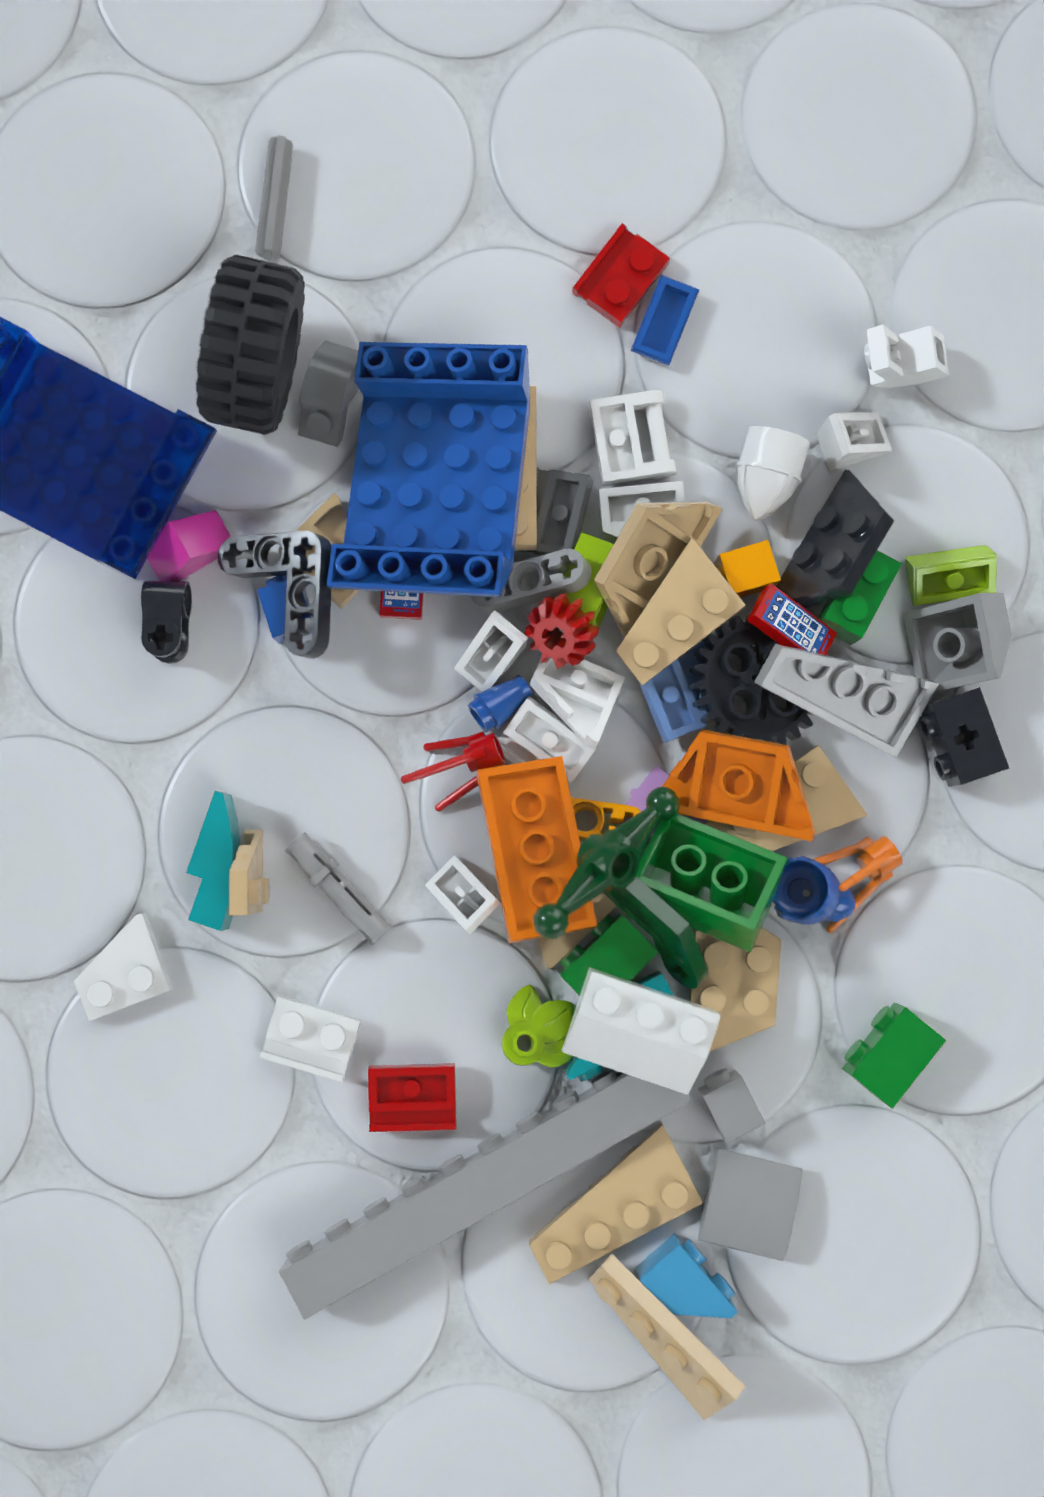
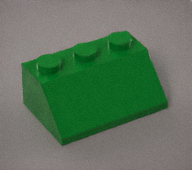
[636,814,788,953]

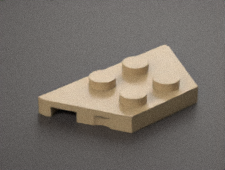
[594,502,722,638]
[689,928,781,1052]

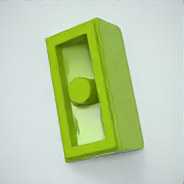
[905,545,997,606]

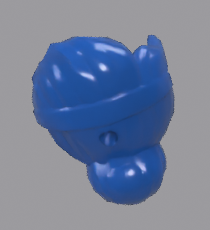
[773,856,856,925]

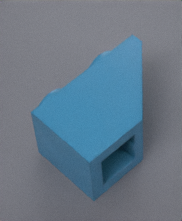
[636,1233,738,1318]

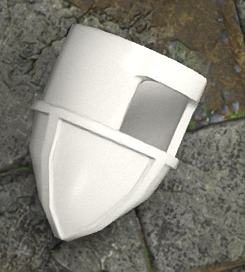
[735,426,810,521]

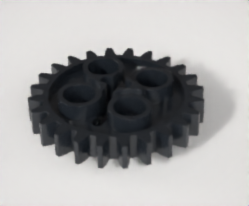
[689,615,814,745]

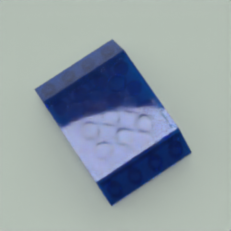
[0,317,217,580]

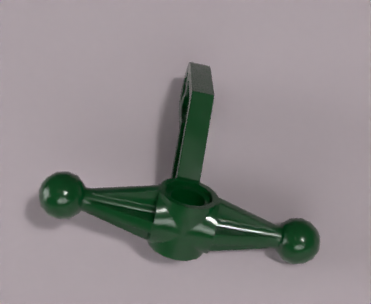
[533,787,709,989]

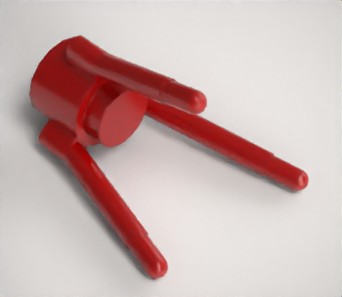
[400,731,506,812]

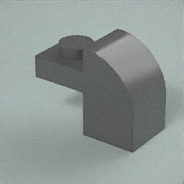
[298,341,359,447]

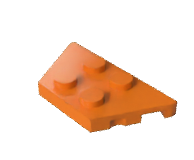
[662,730,816,841]

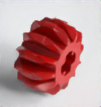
[523,593,600,669]

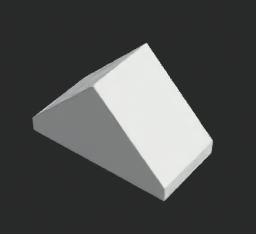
[816,412,892,472]
[454,611,528,692]
[425,855,501,934]

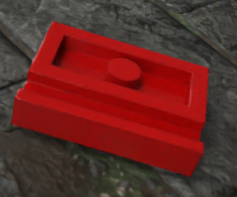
[572,223,670,328]
[368,1063,457,1132]

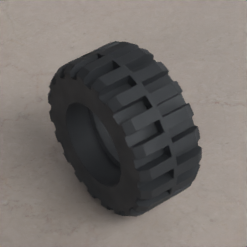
[196,255,305,435]

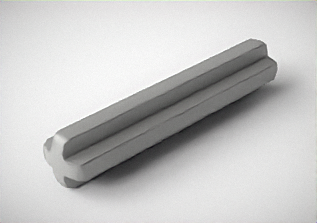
[255,135,293,260]

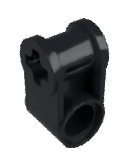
[141,581,192,664]

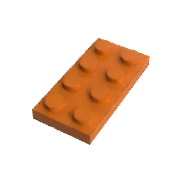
[476,756,597,944]

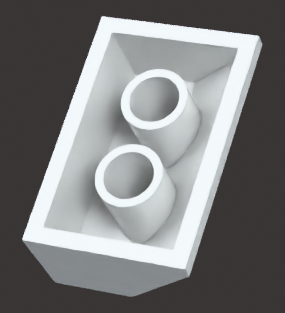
[562,967,721,1095]

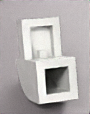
[864,325,949,388]

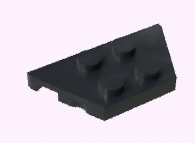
[776,470,894,607]

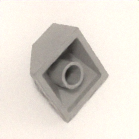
[903,593,1012,693]

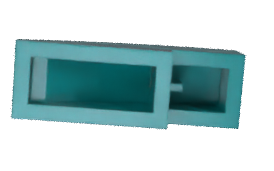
[186,791,241,931]

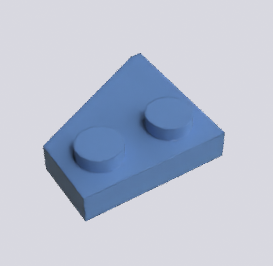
[638,641,708,743]

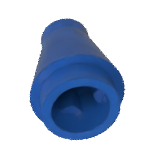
[467,675,533,732]

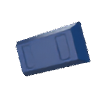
[631,275,700,366]

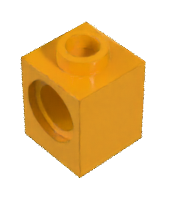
[714,540,781,598]

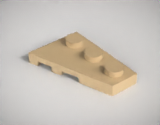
[616,538,746,686]

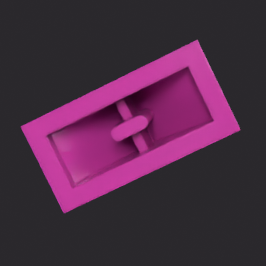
[143,510,232,581]

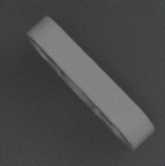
[471,549,591,613]

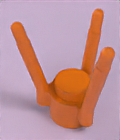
[814,836,903,933]

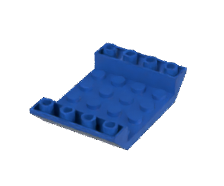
[327,342,530,597]

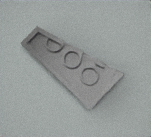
[754,644,939,758]

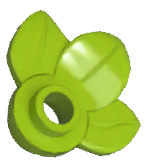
[501,984,575,1068]

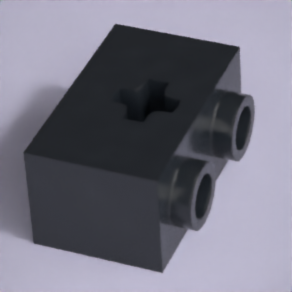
[919,687,1009,787]

